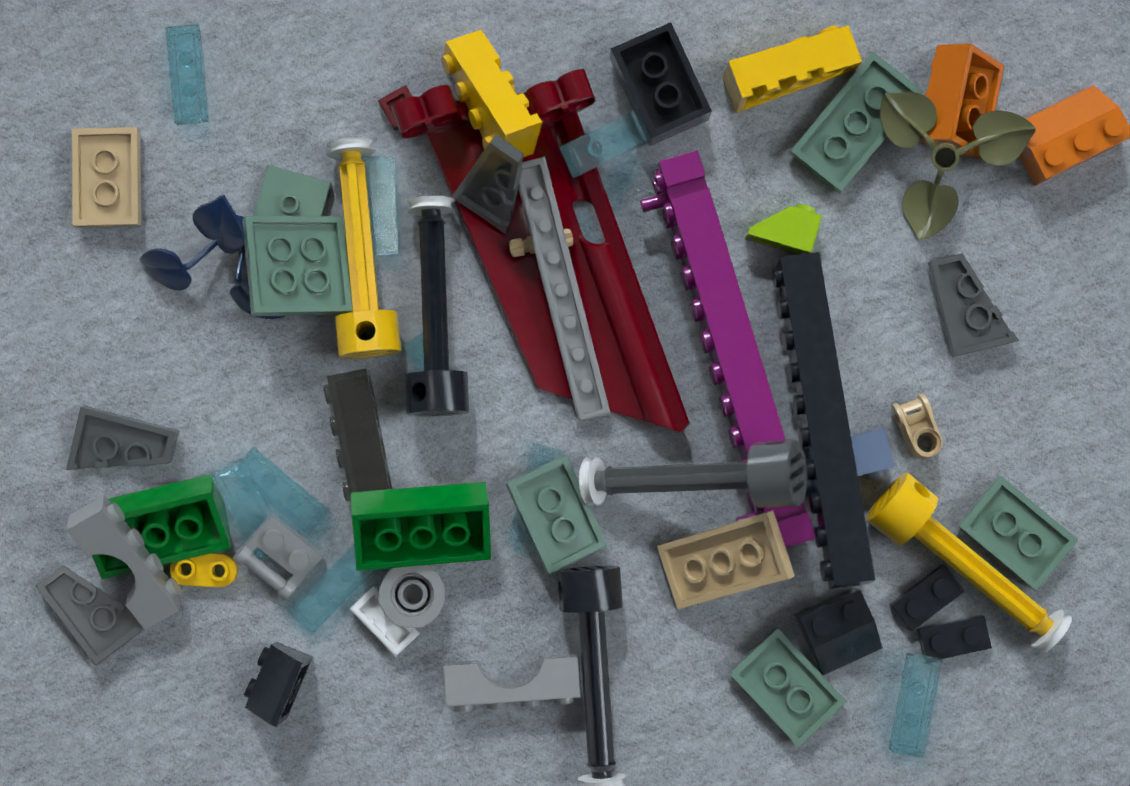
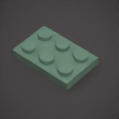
[505,455,607,574]
[957,476,1078,591]
[728,627,847,747]

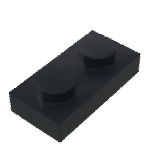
[890,564,965,631]
[917,615,992,662]

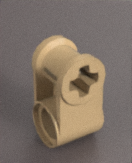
[891,393,943,459]

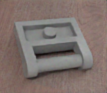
[232,513,323,600]

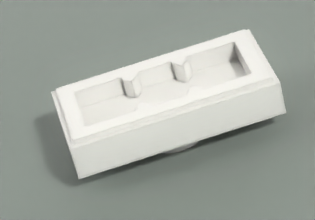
[350,585,421,657]

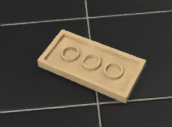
[657,510,795,609]

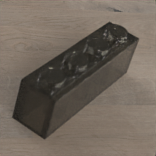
[323,368,393,501]

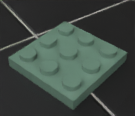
[242,216,353,316]

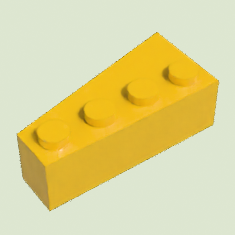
[722,25,862,113]
[441,30,542,157]

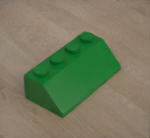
[85,473,231,580]

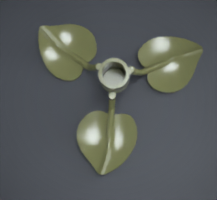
[880,92,1036,240]

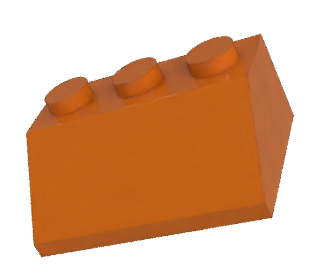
[919,43,1005,159]
[1020,85,1130,186]

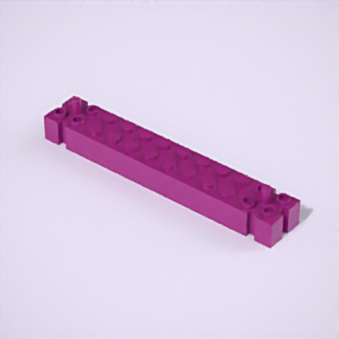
[640,150,816,547]

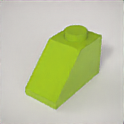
[745,204,822,255]

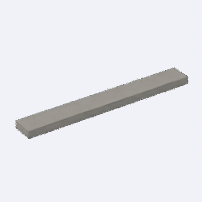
[518,157,611,422]

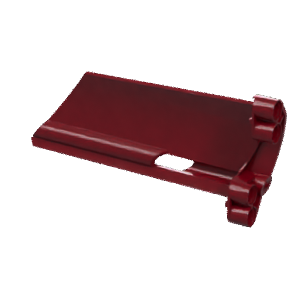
[391,69,690,433]

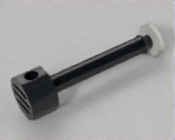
[405,195,469,417]
[557,565,628,786]

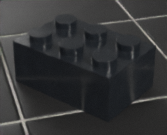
[610,22,712,146]

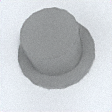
[379,565,446,628]

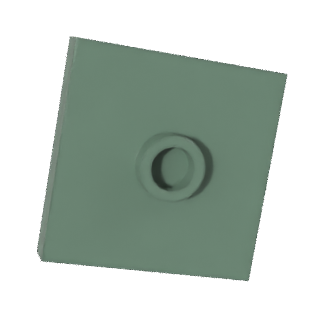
[253,165,332,216]

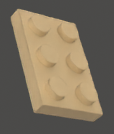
[72,127,141,228]

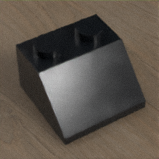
[794,587,883,675]
[244,642,313,727]

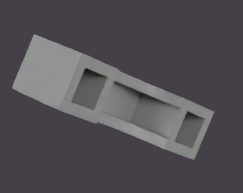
[66,495,182,630]
[444,654,580,712]

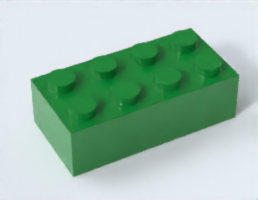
[351,482,491,571]

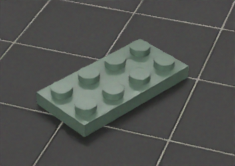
[789,52,923,194]

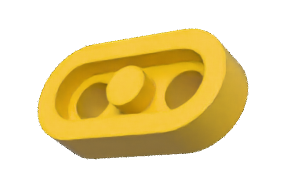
[170,553,239,587]

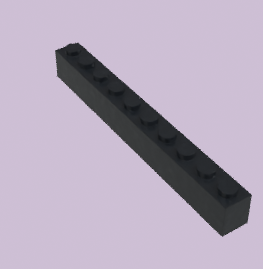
[772,252,876,589]

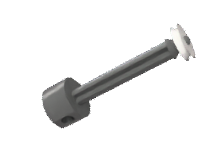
[579,440,807,508]

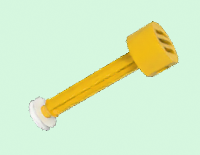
[326,137,401,359]
[866,472,1072,654]

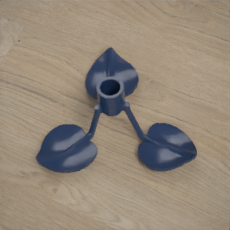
[140,195,284,319]

